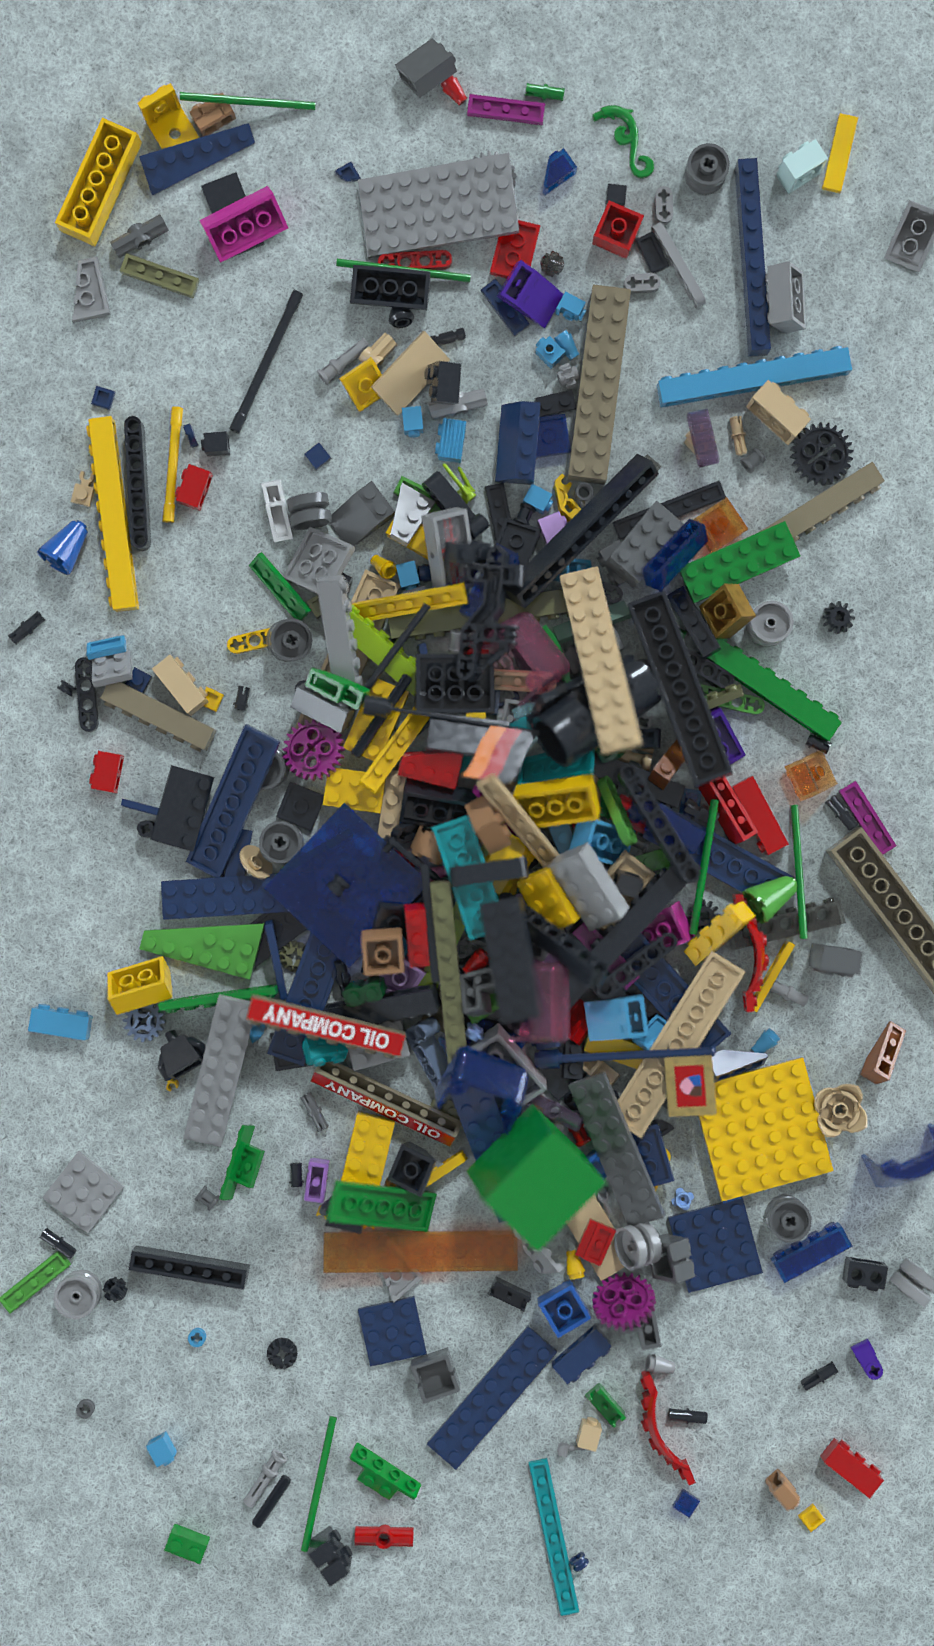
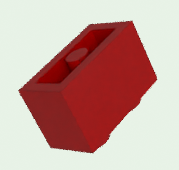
[175,464,213,511]
[89,751,124,793]

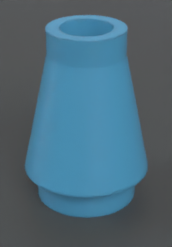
[554,330,579,361]
[751,1028,780,1053]

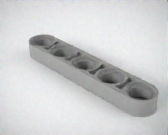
[651,222,706,309]

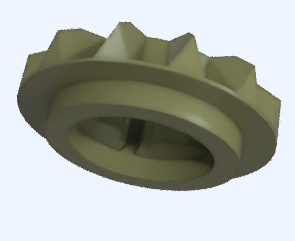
[280,941,305,972]

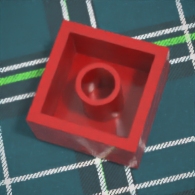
[592,200,644,259]

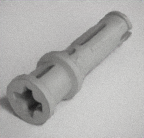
[316,338,369,385]
[243,1449,287,1508]

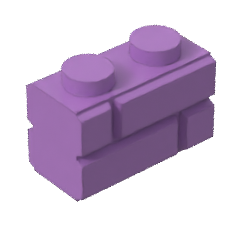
[304,1158,330,1203]

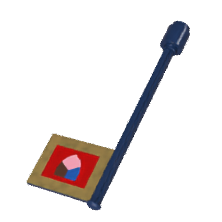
[534,1045,717,1117]

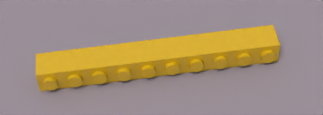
[86,416,139,612]

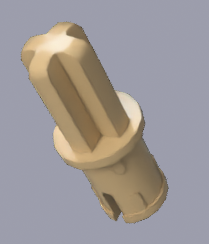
[729,416,747,456]

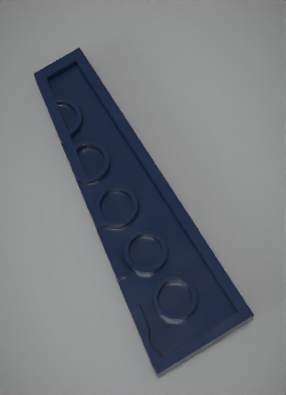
[139,123,255,196]

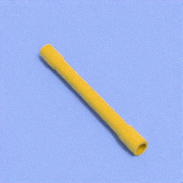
[162,406,183,523]

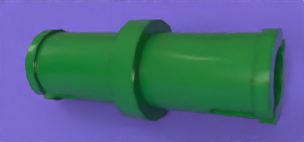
[525,83,565,101]

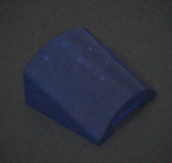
[861,1123,934,1188]

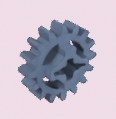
[123,1004,166,1042]

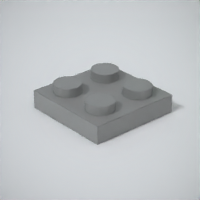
[92,650,132,688]

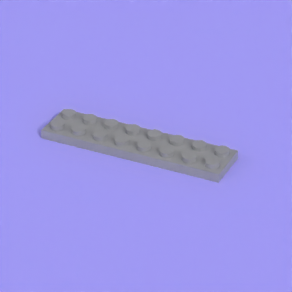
[183,994,252,1147]

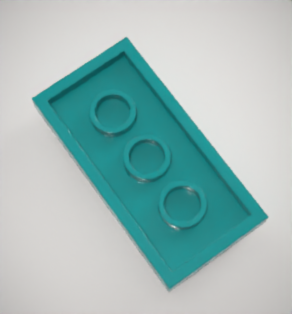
[518,749,595,785]

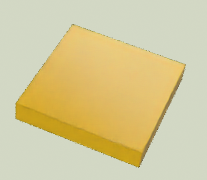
[339,357,382,412]

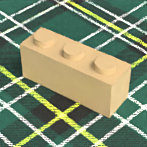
[152,655,209,716]

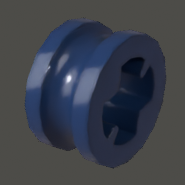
[569,1552,589,1572]

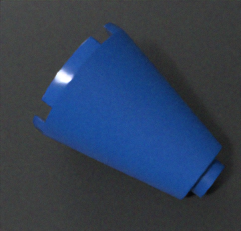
[37,520,88,575]

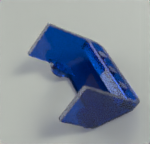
[435,1046,528,1135]

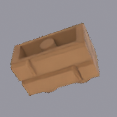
[189,93,236,137]

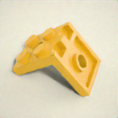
[137,83,200,149]

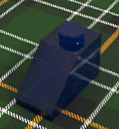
[543,148,577,195]

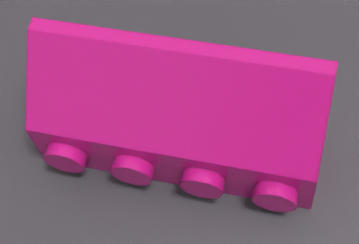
[199,186,288,263]

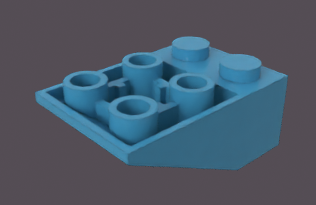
[584,994,649,1041]

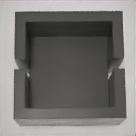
[650,1234,695,1284]
[411,1347,460,1404]

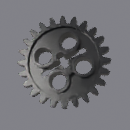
[790,422,854,486]

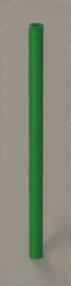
[180,92,316,110]
[336,258,471,283]
[689,799,719,935]
[790,805,808,939]
[301,1416,337,1552]

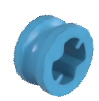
[188,1328,206,1347]

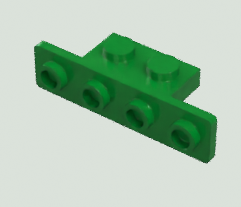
[219,1125,265,1200]
[349,1443,421,1500]

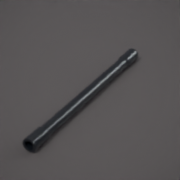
[229,290,303,434]

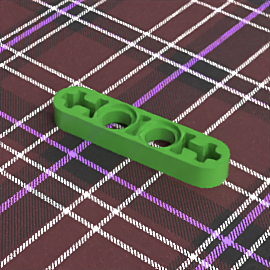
[700,684,765,715]
[597,776,637,847]

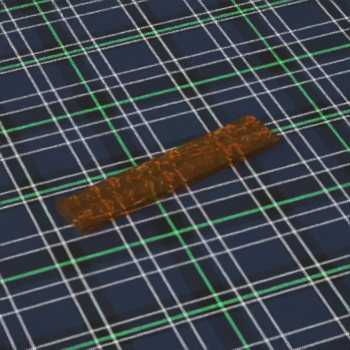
[323,1230,518,1273]

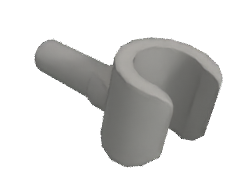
[597,1186,611,1214]
[557,1442,585,1457]

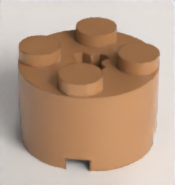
[410,826,444,866]

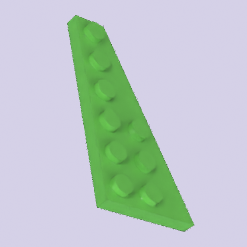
[139,923,265,980]

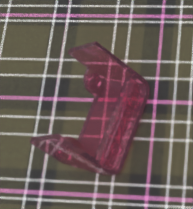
[482,612,570,707]
[509,962,569,1043]

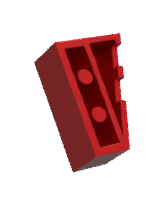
[398,751,464,789]

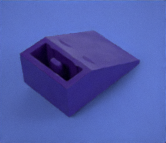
[496,260,564,329]

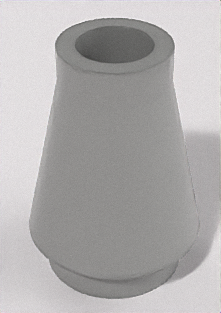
[645,1354,675,1374]

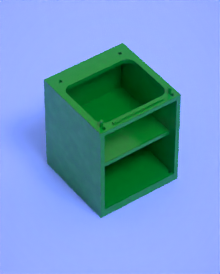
[466,1104,607,1252]

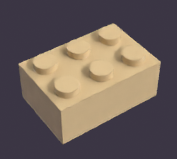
[746,380,811,445]

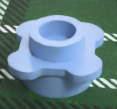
[465,1022,484,1042]
[671,1188,694,1210]

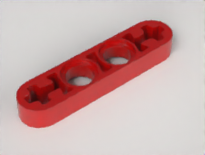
[378,250,452,270]

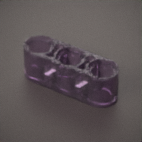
[687,409,719,468]

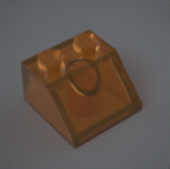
[784,750,837,802]

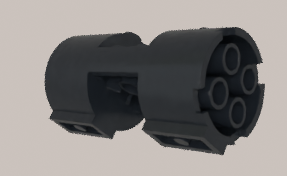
[532,654,662,768]

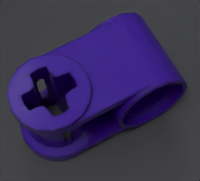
[850,1338,883,1380]

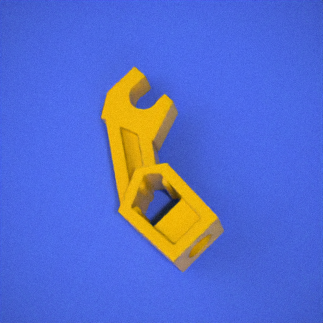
[553,473,581,522]

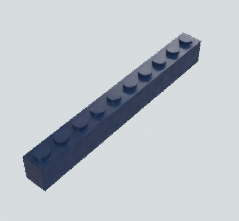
[734,158,771,357]

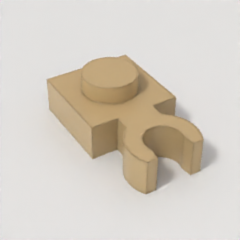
[71,471,95,507]

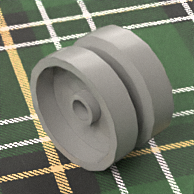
[746,600,794,648]
[614,1222,662,1270]
[889,1258,934,1307]
[53,1269,103,1320]

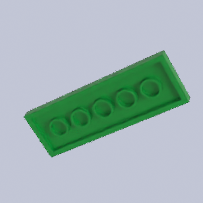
[678,521,801,604]
[158,984,278,1014]
[326,1180,437,1232]

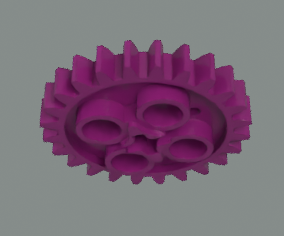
[282,719,345,781]
[592,1272,656,1332]

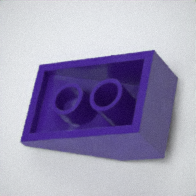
[710,706,746,764]

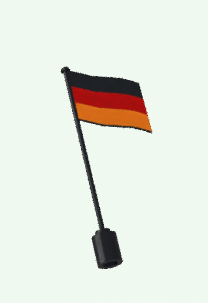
[363,695,542,785]

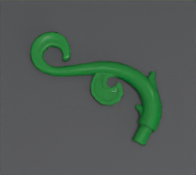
[592,105,655,179]

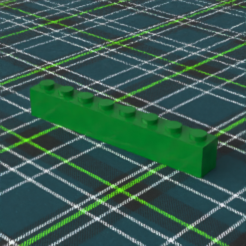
[700,636,842,742]

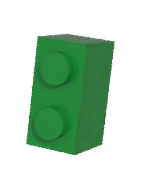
[164,1523,210,1564]

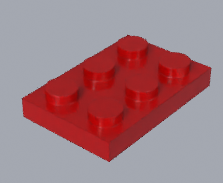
[490,220,541,279]

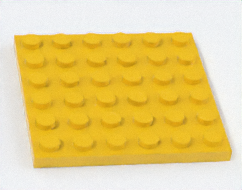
[698,1057,834,1201]

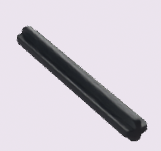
[351,674,412,758]

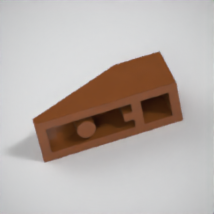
[648,739,685,790]
[861,1021,906,1084]

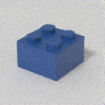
[537,1279,592,1338]

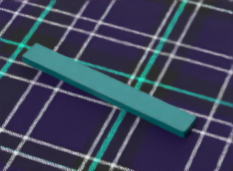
[529,1458,580,1616]

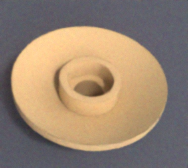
[240,845,273,879]

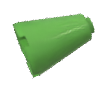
[741,876,797,924]

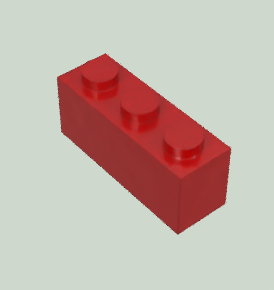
[404,903,430,968]
[820,1438,884,1499]

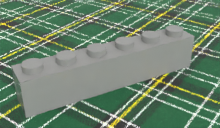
[317,575,363,686]

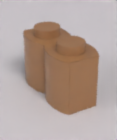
[765,1469,800,1511]

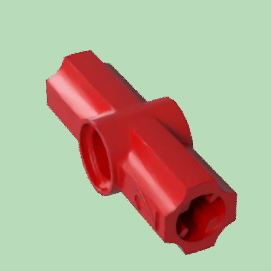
[355,1524,414,1549]

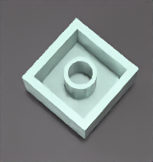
[776,139,828,194]

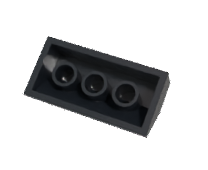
[350,265,431,311]
[150,765,214,852]
[399,778,478,828]

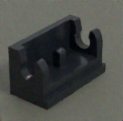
[488,1276,531,1312]

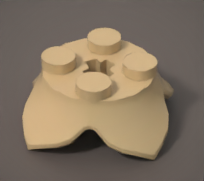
[814,1084,868,1137]

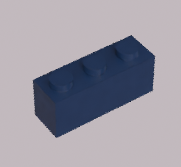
[551,1324,612,1385]

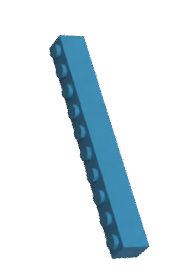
[657,346,852,408]

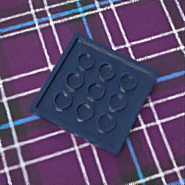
[668,1197,763,1293]

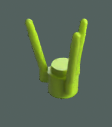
[443,463,476,504]

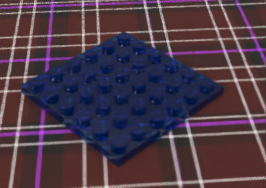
[264,803,423,968]

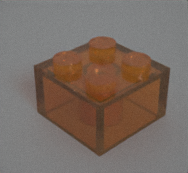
[690,497,748,553]

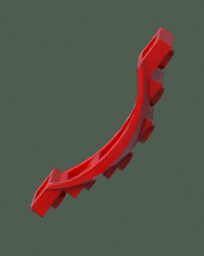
[732,894,769,1012]
[640,1370,696,1486]

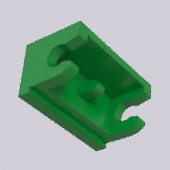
[585,1383,626,1428]

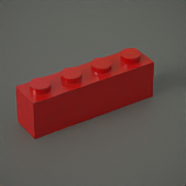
[731,776,789,855]
[698,778,758,844]

